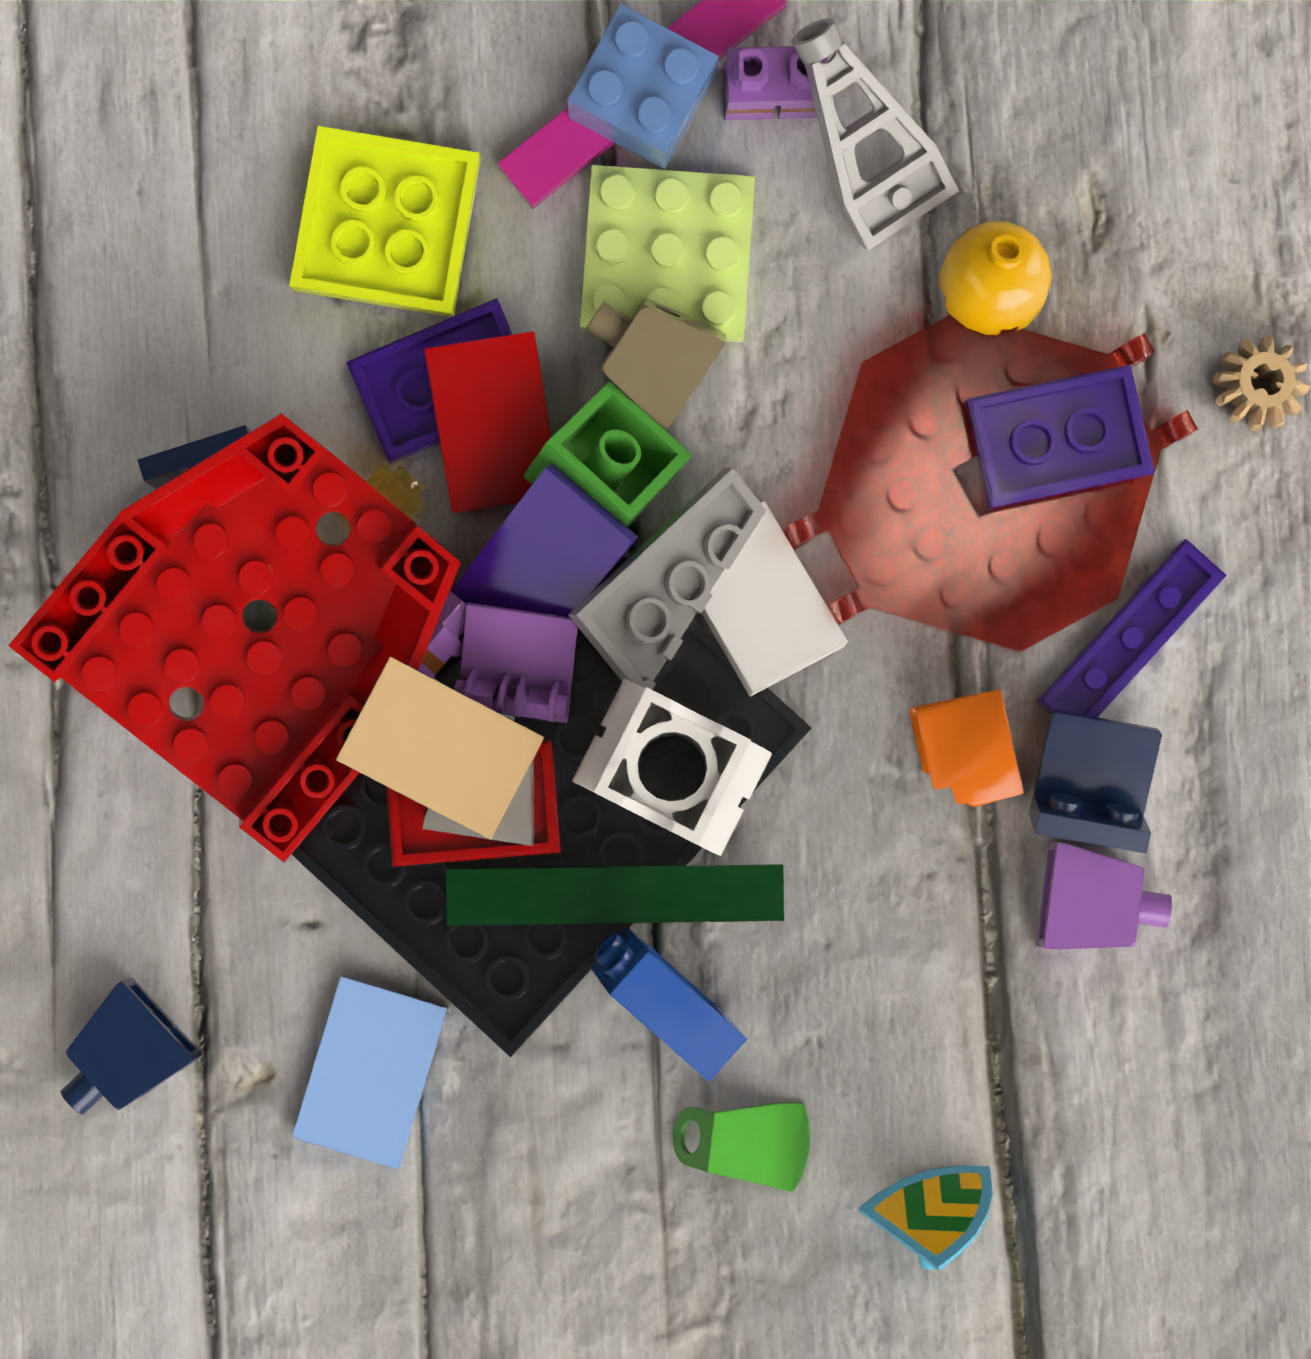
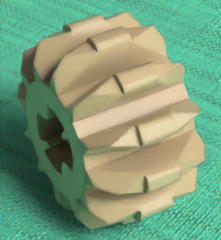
[1213,336,1310,431]

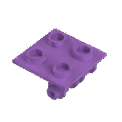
[454,603,578,723]

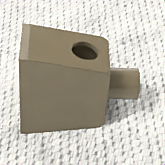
[586,298,726,430]

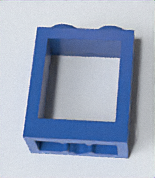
[590,926,747,1082]

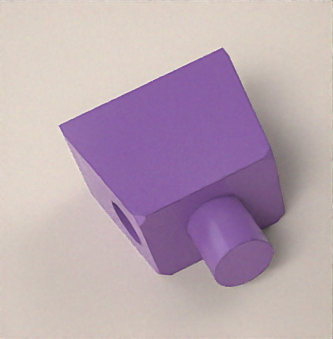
[1036,842,1172,949]

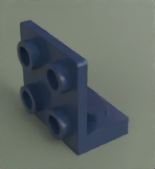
[1029,710,1162,854]

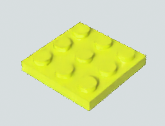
[289,126,481,317]

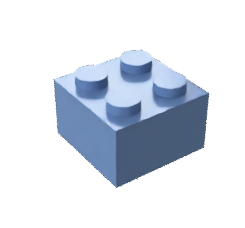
[567,4,719,170]

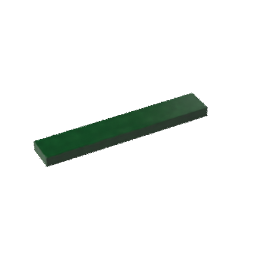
[446,864,784,926]

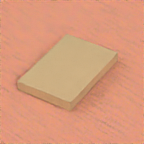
[336,657,544,840]

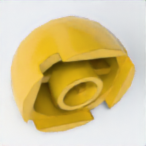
[938,221,1052,335]

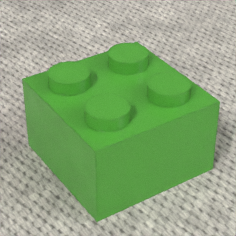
[523,381,693,528]

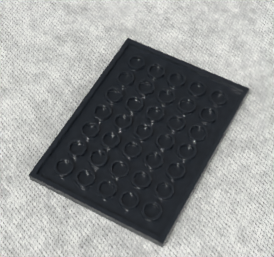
[291,556,812,1058]

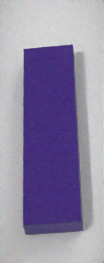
[1036,538,1227,717]

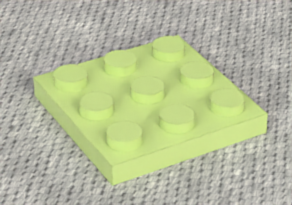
[580,165,755,342]

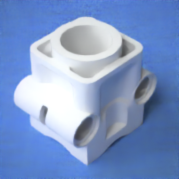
[572,679,772,856]

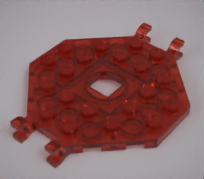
[783,315,1198,653]

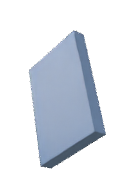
[292,975,448,1170]

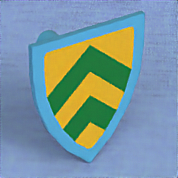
[859,1166,993,1271]

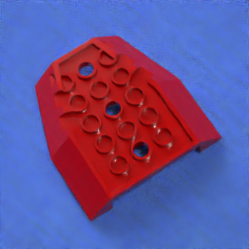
[8,413,461,862]

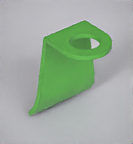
[673,1102,810,1192]

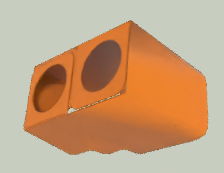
[909,689,1024,808]

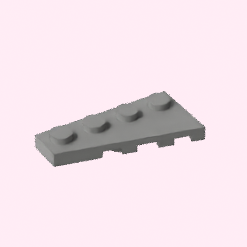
[568,468,766,690]

